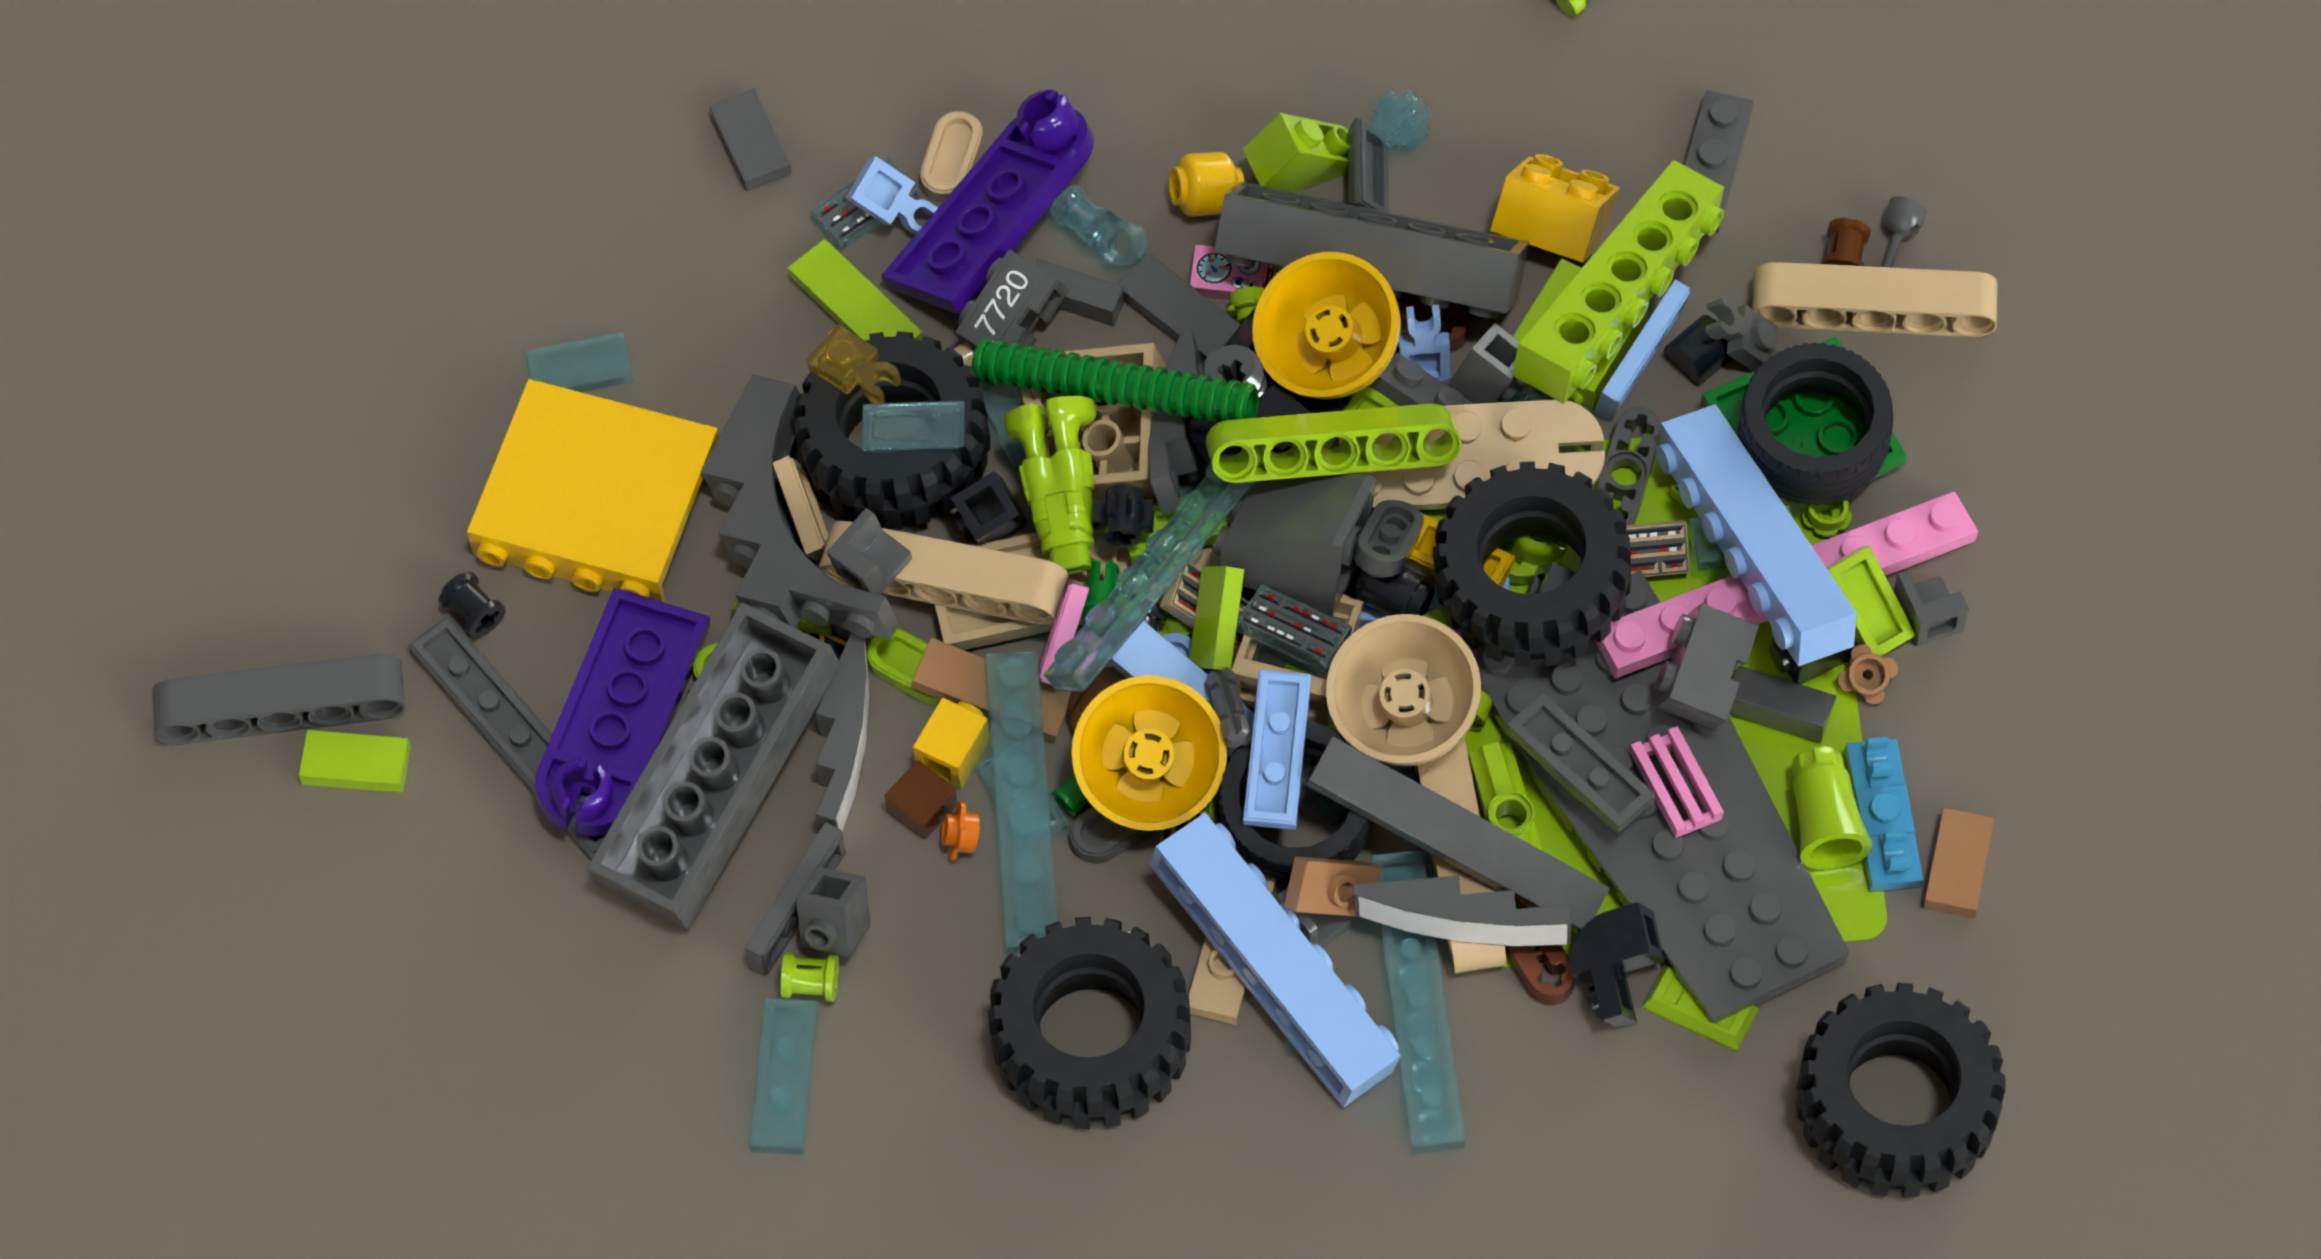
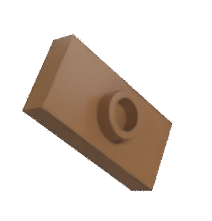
[1284,856,1382,916]

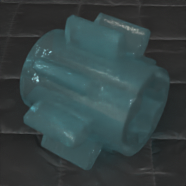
[1371,89,1432,151]

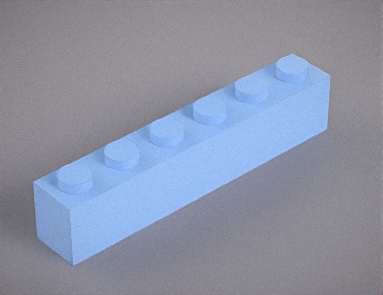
[1656,404,1857,666]
[1149,813,1401,1108]

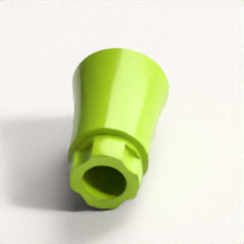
[1792,746,1872,870]

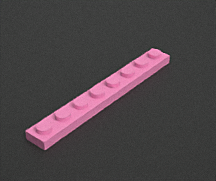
[1594,491,1979,679]

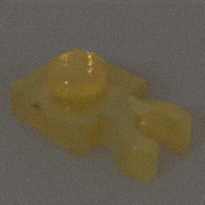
[806,324,901,405]

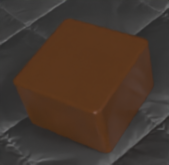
[885,761,958,839]

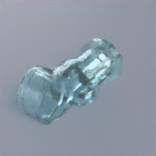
[1051,185,1148,266]

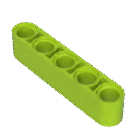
[1206,404,1462,483]

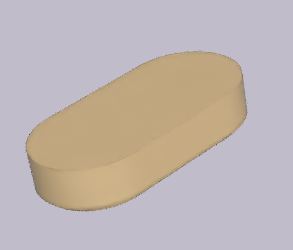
[920,111,983,202]

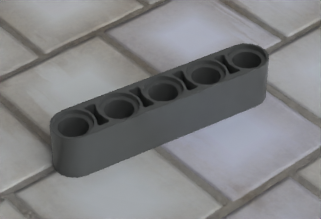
[152,654,405,745]

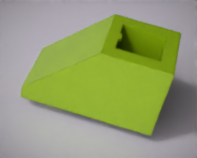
[1242,113,1349,193]

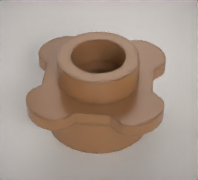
[1837,644,1898,705]

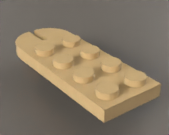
[1338,399,1605,512]

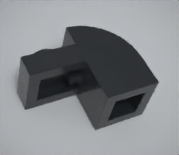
[1569,902,1665,1028]

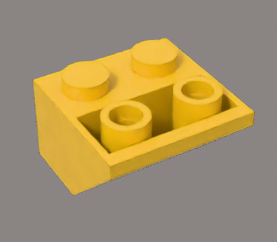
[1490,154,1621,263]

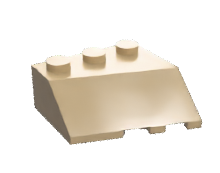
[1021,343,1167,504]

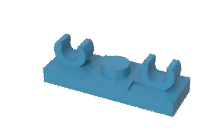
[1844,736,1923,892]

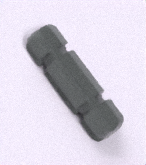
[1206,667,1252,749]

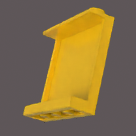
[467,379,719,602]

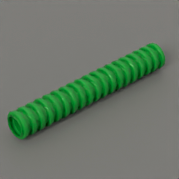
[972,338,1259,423]

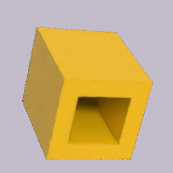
[913,697,990,790]

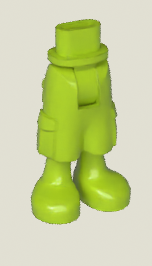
[1004,396,1097,575]

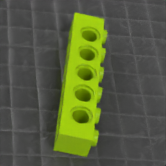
[1512,160,1725,404]

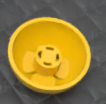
[1252,252,1401,400]
[1072,675,1227,831]

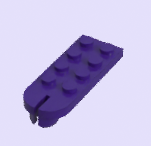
[881,90,1094,315]
[535,588,710,836]

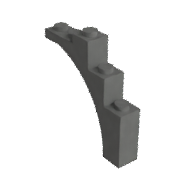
[701,374,900,640]

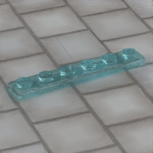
[1043,454,1255,691]
[985,652,1058,954]
[1371,850,1465,1154]

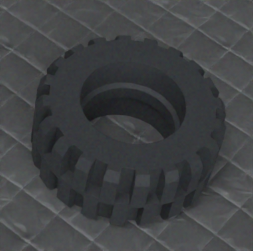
[794,331,991,529]
[1433,461,1631,667]
[988,916,1191,1129]
[1796,983,2006,1198]

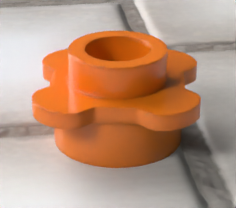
[941,801,980,861]

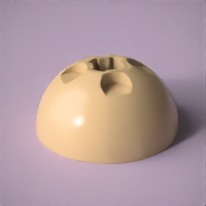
[1326,614,1481,766]

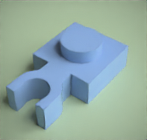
[845,156,938,235]
[1398,305,1450,382]

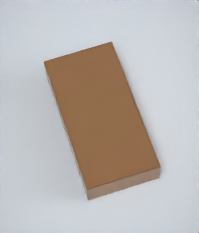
[1923,807,1995,919]

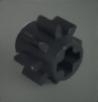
[1092,484,1155,547]

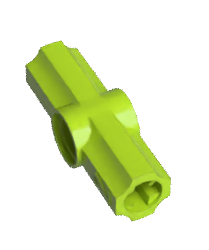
[1468,741,1543,851]

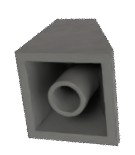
[1214,474,1376,615]

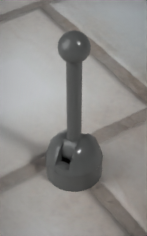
[1881,196,1927,267]

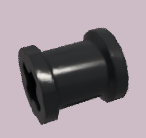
[438,571,506,639]

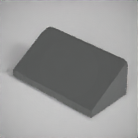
[1730,665,1837,743]

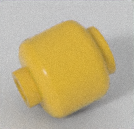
[1168,152,1244,217]

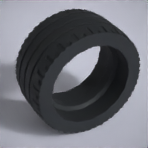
[1738,343,1894,506]
[1218,721,1374,884]

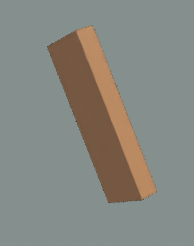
[911,637,1071,743]

